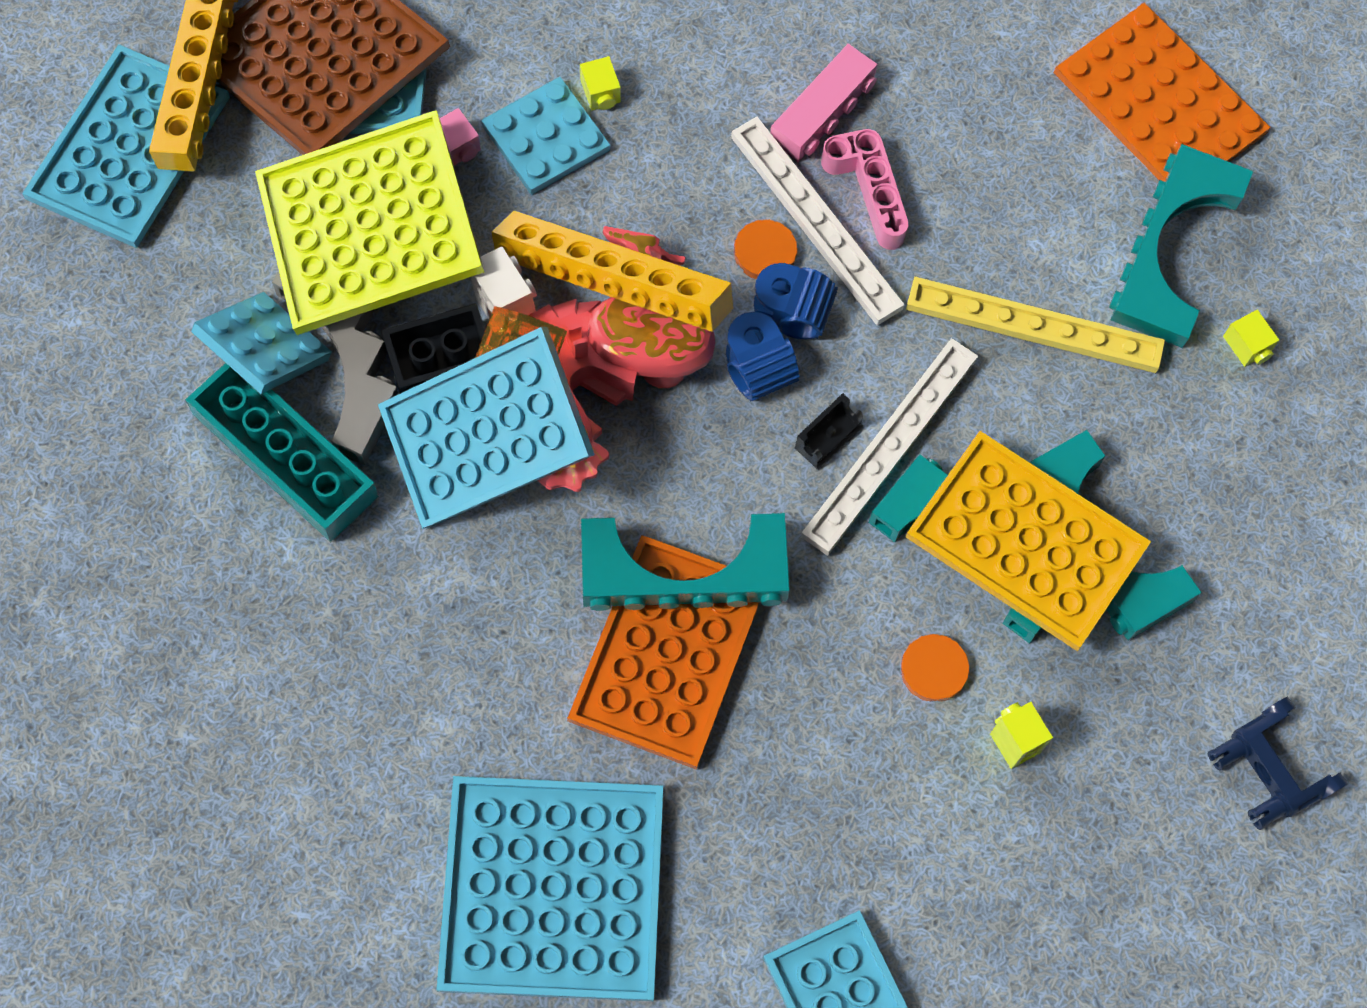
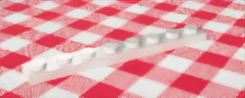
[731,117,904,326]
[801,338,978,556]

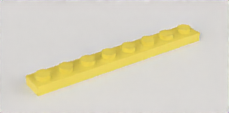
[906,276,1165,373]

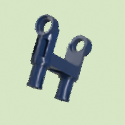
[1208,696,1348,830]

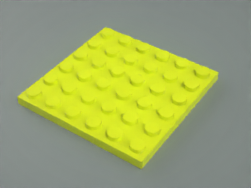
[255,110,484,335]

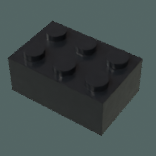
[381,303,491,394]

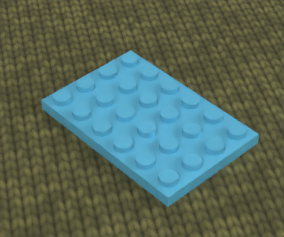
[22,44,230,248]
[378,327,595,529]

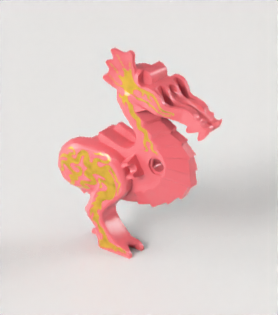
[500,226,715,492]

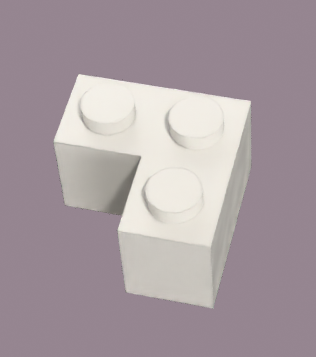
[471,246,537,328]

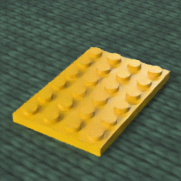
[905,431,1151,651]

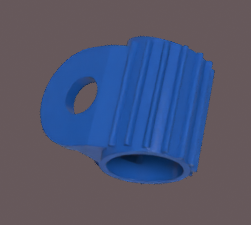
[753,263,838,339]
[726,312,800,402]

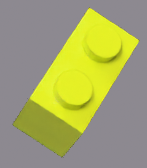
[990,702,1053,769]

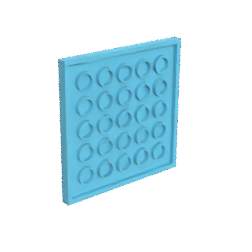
[436,776,663,1002]

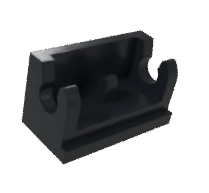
[795,393,863,470]

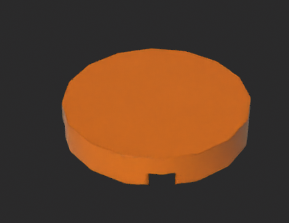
[734,219,797,279]
[901,634,969,702]

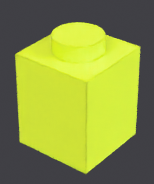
[580,56,621,111]
[1223,309,1279,367]

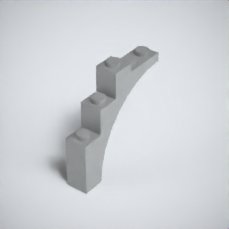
[272,272,398,465]

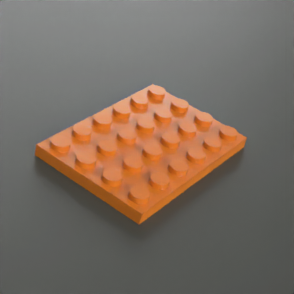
[1053,3,1271,182]
[567,535,760,770]

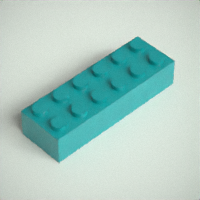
[185,363,379,543]

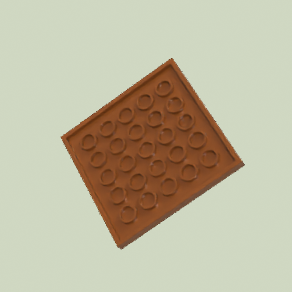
[216,0,450,155]

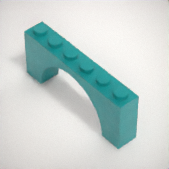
[1109,144,1253,348]
[1029,430,1202,641]
[868,454,1041,644]
[581,513,789,611]

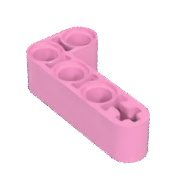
[821,129,908,250]

